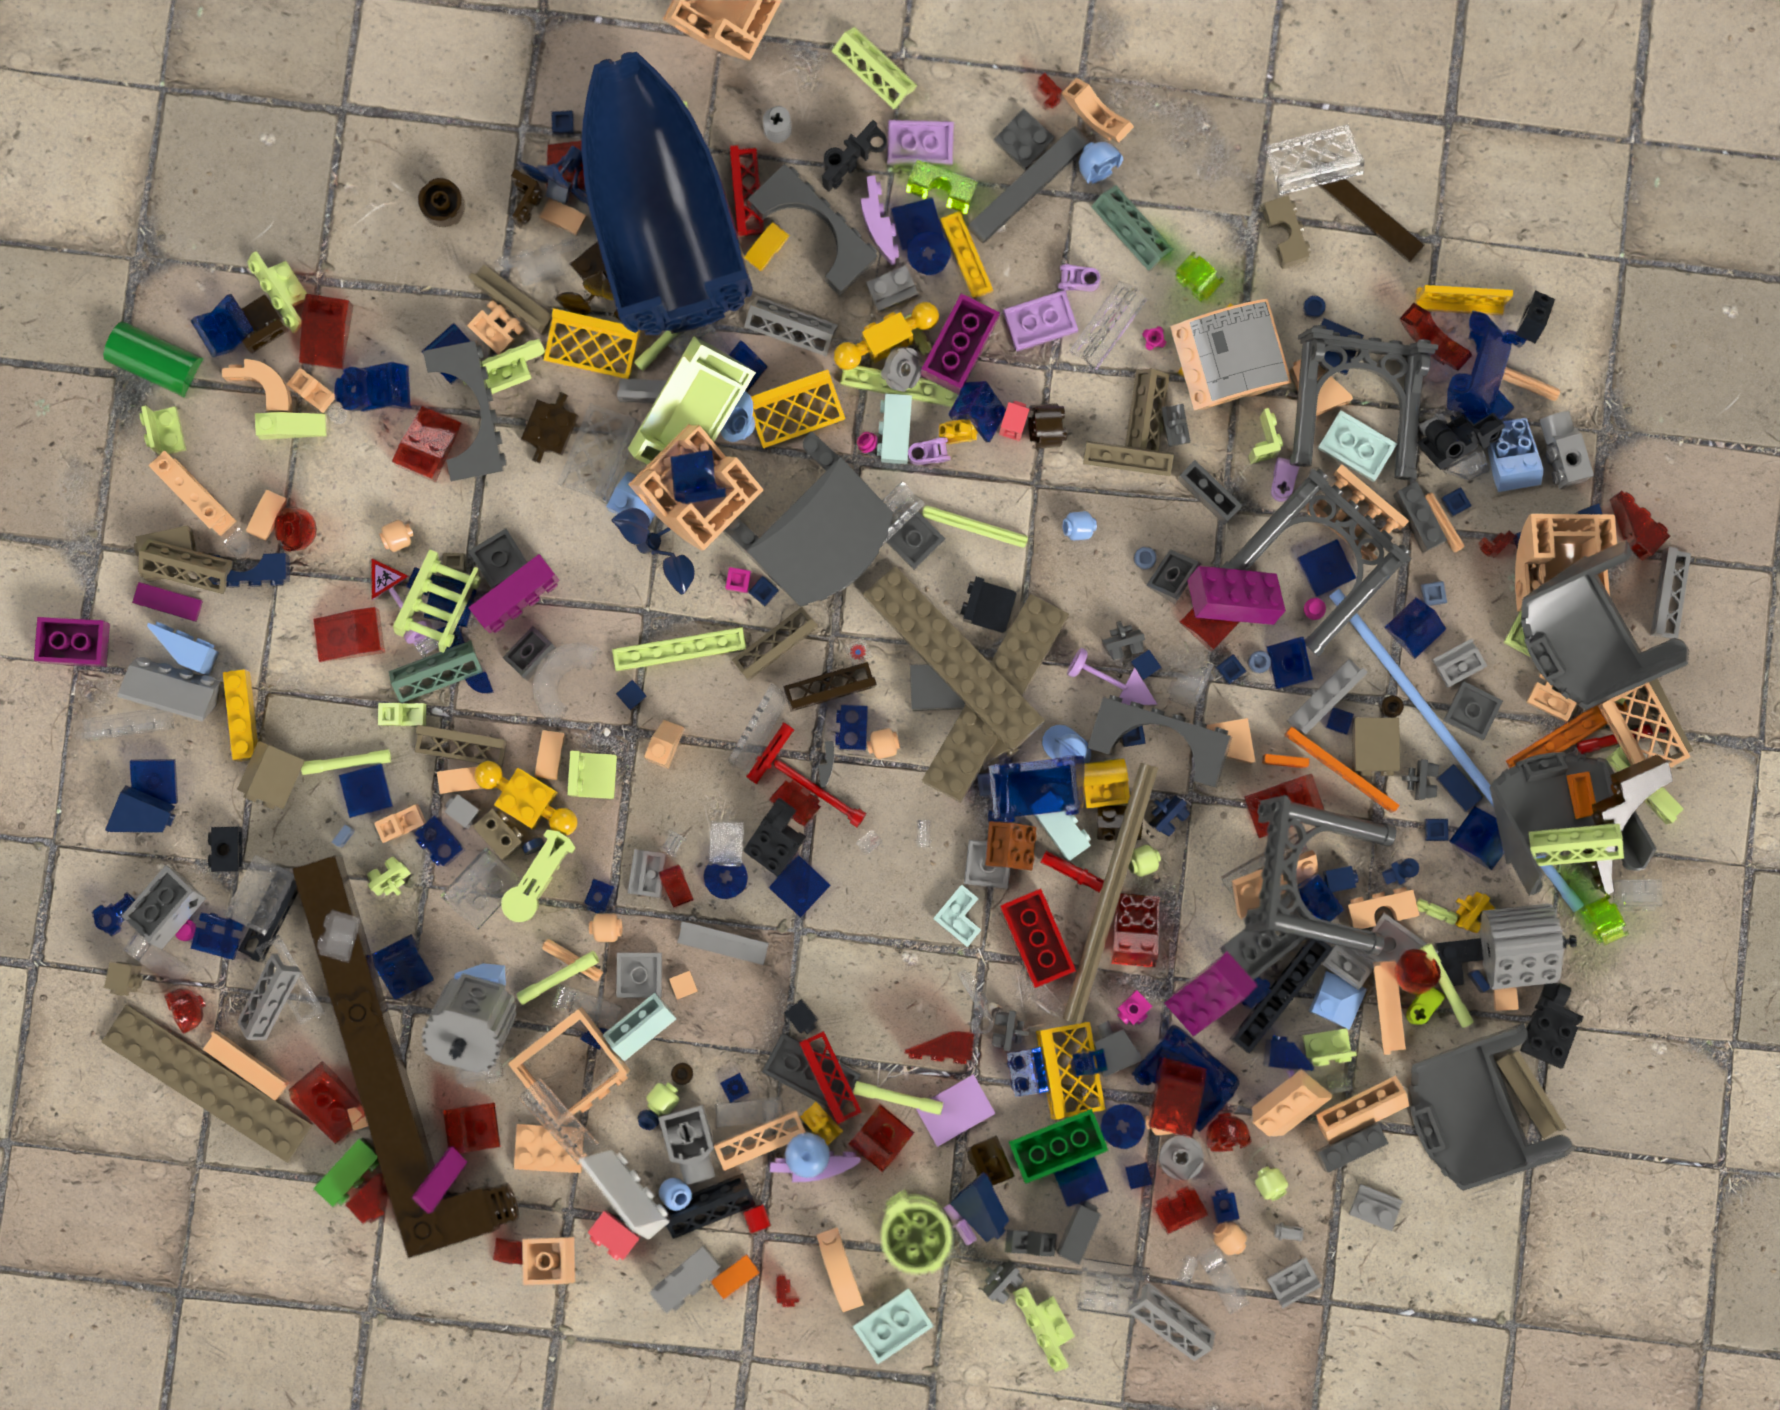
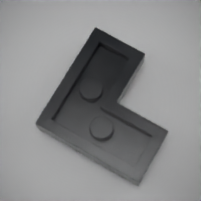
[1435,938,1484,986]

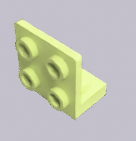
[140,405,186,455]
[1248,408,1283,464]
[567,751,617,799]
[1302,1028,1357,1066]

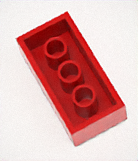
[999,888,1076,988]

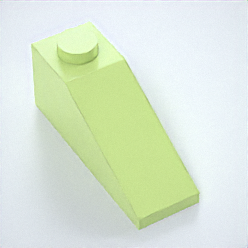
[255,412,326,440]

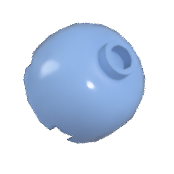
[1079,142,1123,184]
[785,1132,830,1178]

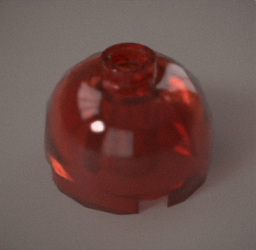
[274,507,317,552]
[1394,949,1441,995]
[164,988,206,1034]
[1206,1113,1252,1152]

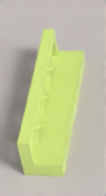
[832,27,917,109]
[1606,746,1684,824]
[1529,824,1624,866]

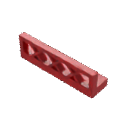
[730,145,764,237]
[800,1031,862,1125]

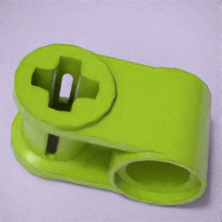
[1406,982,1445,1025]

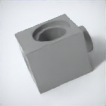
[445,794,482,829]

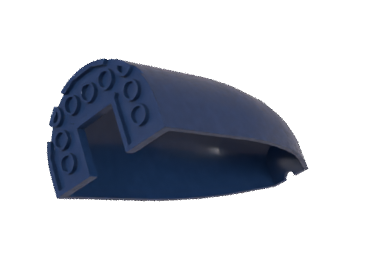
[581,51,753,335]

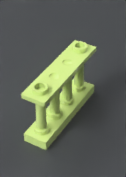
[393,549,481,653]

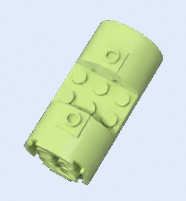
[882,1189,951,1273]

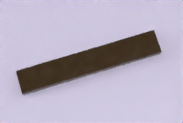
[1310,162,1425,263]

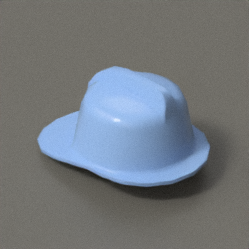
[720,391,755,442]
[1042,725,1091,771]

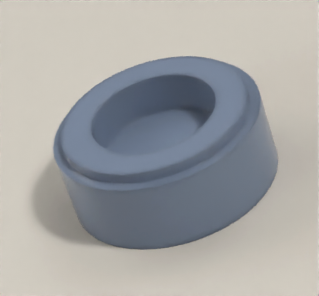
[1134,547,1156,570]
[1248,651,1271,674]

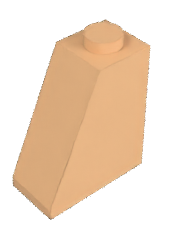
[1289,359,1353,416]
[1206,718,1256,764]
[644,720,685,769]

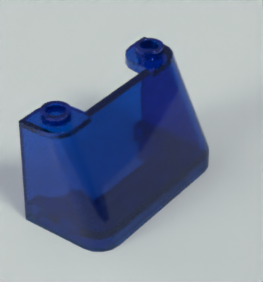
[1447,310,1512,417]
[989,756,1085,823]
[1131,1025,1240,1132]

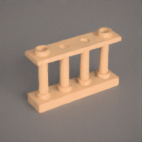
[148,450,236,536]
[1305,464,1409,561]

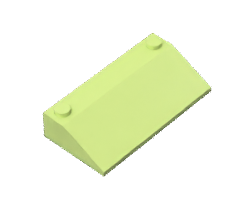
[628,336,756,464]

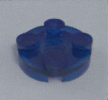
[907,231,951,275]
[334,367,373,411]
[704,855,748,899]
[1100,1104,1145,1149]

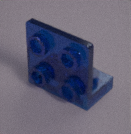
[191,294,253,358]
[358,362,411,412]
[948,381,1006,443]
[670,450,726,504]
[372,934,434,1000]

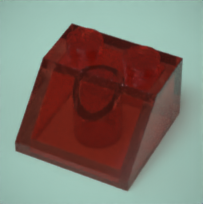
[1179,608,1240,652]
[769,780,821,829]
[443,1102,501,1154]
[848,1104,915,1173]
[345,1172,387,1224]
[1152,1186,1209,1234]

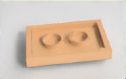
[514,1124,585,1173]

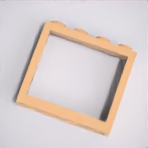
[508,1007,630,1127]

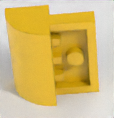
[1080,758,1130,808]

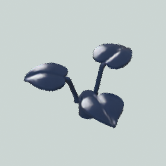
[517,146,589,206]
[611,508,695,595]

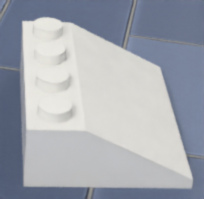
[579,1150,669,1239]

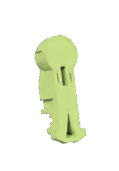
[501,830,576,922]

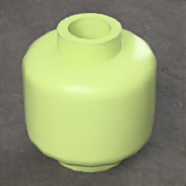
[1128,845,1161,877]
[646,1082,680,1116]
[1255,1166,1288,1201]

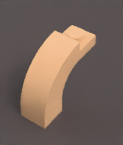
[1062,78,1134,142]
[222,359,292,413]
[816,1228,864,1312]

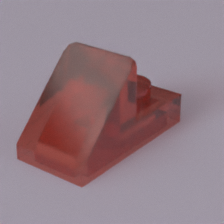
[659,864,694,908]
[493,1238,523,1265]

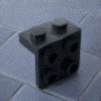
[960,576,1017,633]

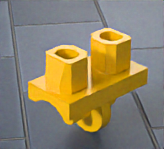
[939,417,978,445]
[1455,891,1495,934]
[800,1102,843,1145]

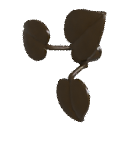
[555,270,622,322]

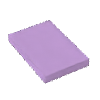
[887,120,954,166]
[1003,290,1079,352]
[916,1074,996,1147]

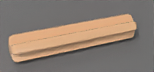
[1497,366,1560,401]
[1425,492,1464,553]
[542,939,603,981]

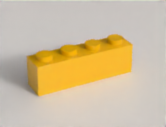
[223,669,258,762]

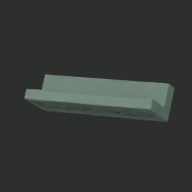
[1091,185,1174,271]
[388,641,483,703]

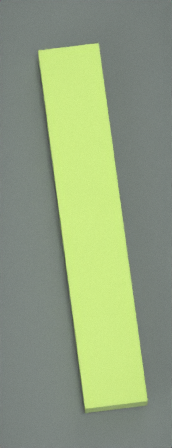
[840,365,973,411]
[612,627,746,672]

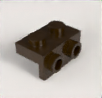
[1097,806,1143,841]
[966,1135,1015,1186]

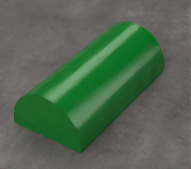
[103,321,203,398]
[1009,1109,1109,1184]

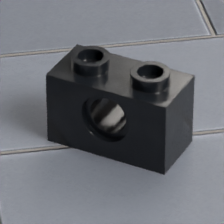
[1515,290,1555,344]
[208,827,243,872]
[784,999,819,1034]

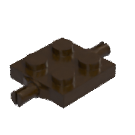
[521,392,579,464]

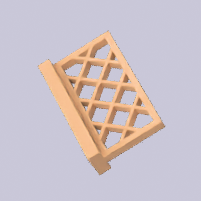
[1597,682,1690,768]

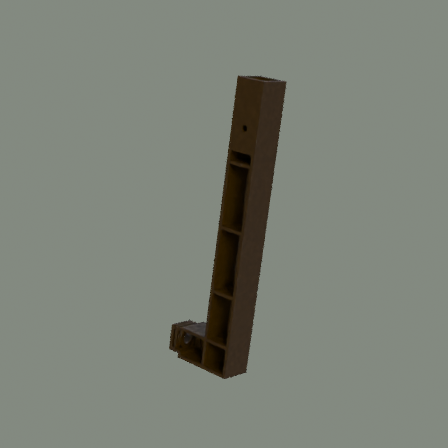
[292,856,519,1259]

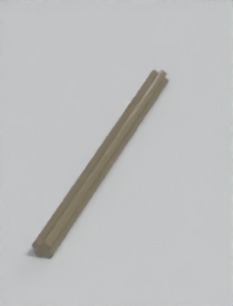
[1063,762,1159,1024]

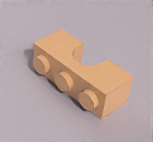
[1345,887,1419,929]

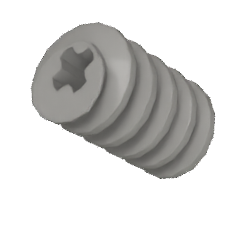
[763,106,792,143]

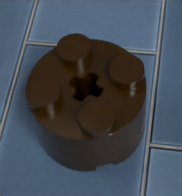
[418,178,465,227]
[1028,403,1067,449]

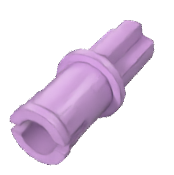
[943,1204,977,1245]

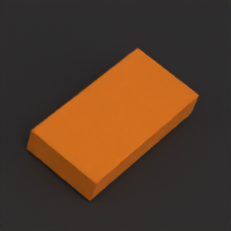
[1262,754,1310,768]
[1566,771,1596,819]
[710,1254,760,1300]

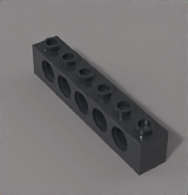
[1230,938,1333,1054]

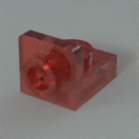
[1037,72,1062,111]
[1478,530,1515,558]
[776,1274,800,1307]

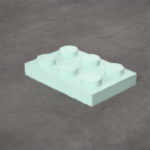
[1317,410,1397,482]
[853,1288,934,1364]

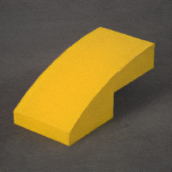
[744,222,790,271]

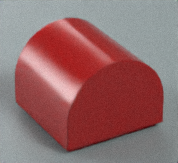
[742,1204,771,1233]

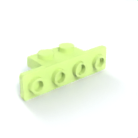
[247,251,309,333]
[463,339,545,394]
[1013,1287,1075,1372]

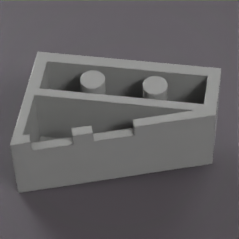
[649,1245,721,1314]

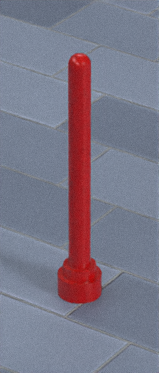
[773,760,867,828]

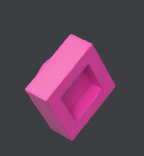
[725,567,751,593]

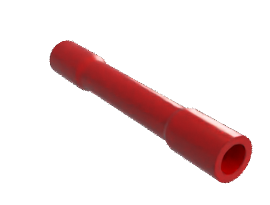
[1577,721,1667,754]

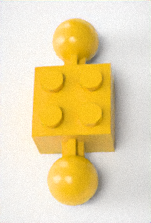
[834,302,939,370]
[474,761,578,836]

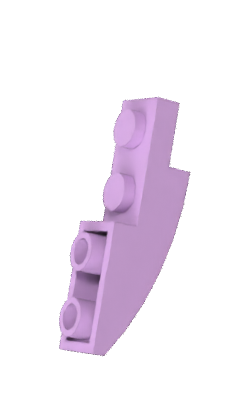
[861,175,899,265]
[770,1151,861,1182]

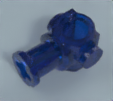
[92,892,135,937]

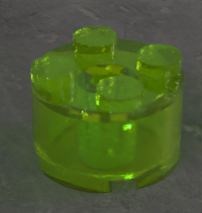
[1175,251,1225,302]
[1581,894,1629,946]

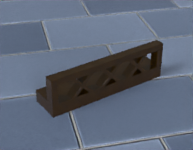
[783,662,877,712]

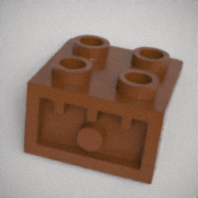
[985,821,1037,871]

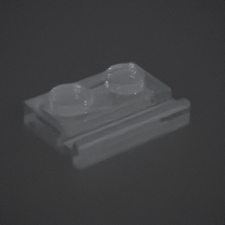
[709,821,744,866]

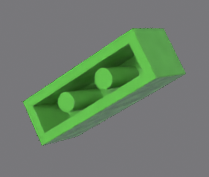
[313,1137,380,1207]

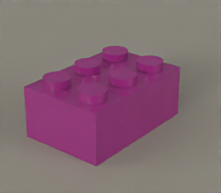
[34,617,110,667]

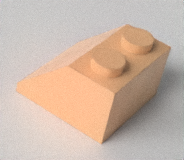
[522,1237,575,1285]

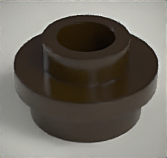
[1381,695,1404,718]
[671,1063,693,1085]

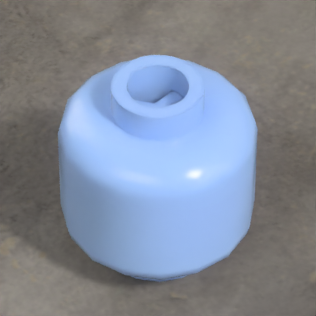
[1062,511,1097,541]
[659,1177,691,1211]

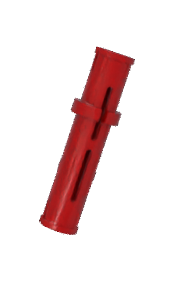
[746,722,795,784]
[1040,850,1104,893]

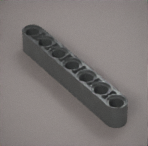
[967,126,1091,243]

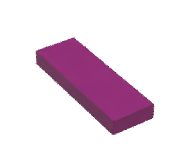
[132,582,203,622]
[412,1147,467,1213]

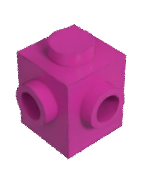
[1116,990,1152,1025]

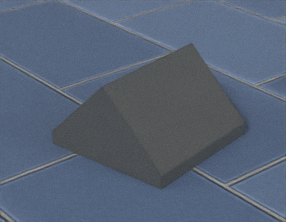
[1146,549,1201,604]
[503,626,557,681]

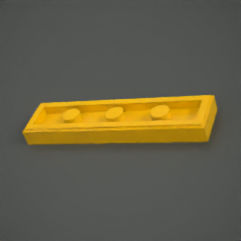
[940,211,993,299]

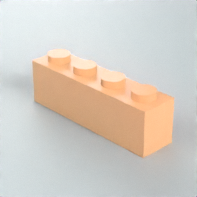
[1316,1076,1409,1145]

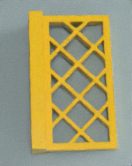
[1415,285,1513,315]
[544,308,641,379]
[751,369,845,448]
[1035,1022,1105,1120]

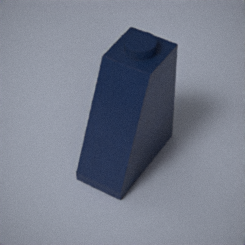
[105,785,176,832]
[950,1172,1010,1242]

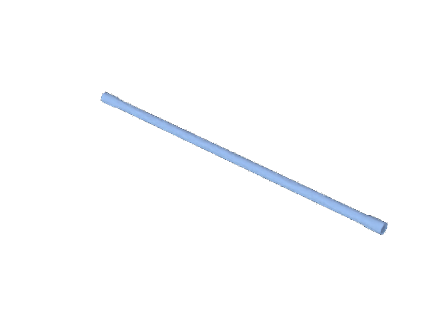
[1329,588,1585,912]

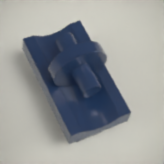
[1148,795,1190,837]
[1382,858,1420,885]

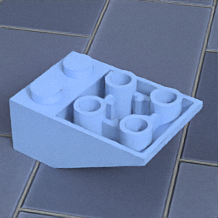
[1487,418,1544,492]
[147,621,219,676]

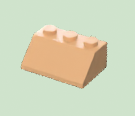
[1252,1069,1333,1136]

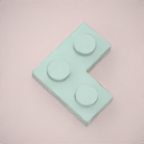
[933,884,981,947]

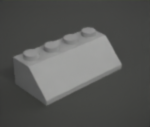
[117,657,221,721]

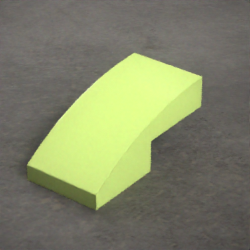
[378,703,426,726]

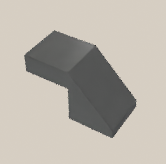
[1005,1230,1057,1257]

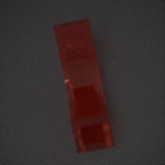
[1399,303,1472,371]

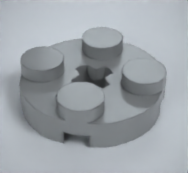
[881,347,922,392]
[1159,1135,1204,1180]

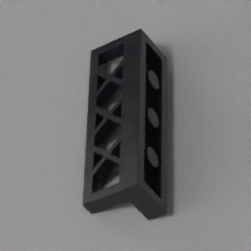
[238,871,299,963]
[663,1173,756,1239]

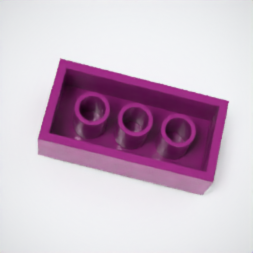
[921,293,1000,395]
[469,554,560,633]
[1187,566,1286,625]
[1164,951,1257,1037]

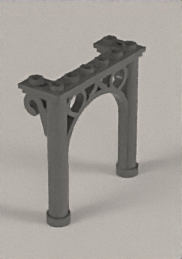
[1290,325,1438,480]
[1221,468,1412,657]
[1244,796,1397,955]

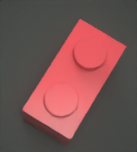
[999,401,1030,441]
[588,1210,641,1260]

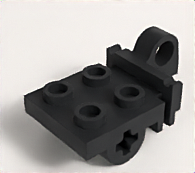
[822,120,887,192]
[1417,411,1505,470]
[743,797,806,877]
[1520,983,1584,1069]

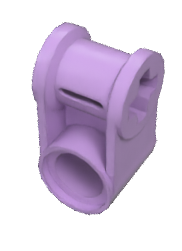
[1058,264,1100,292]
[908,438,951,465]
[1271,457,1299,502]

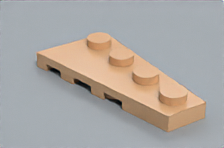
[1232,850,1319,919]

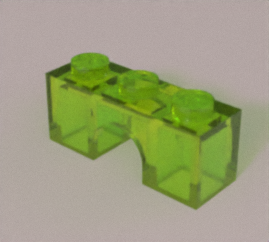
[906,159,978,214]

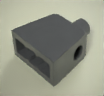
[1094,1021,1143,1077]

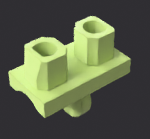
[367,857,411,896]

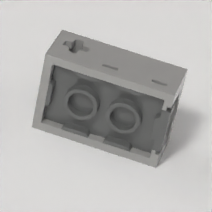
[122,865,206,949]

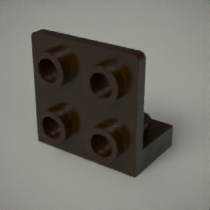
[511,169,543,229]
[229,295,289,354]

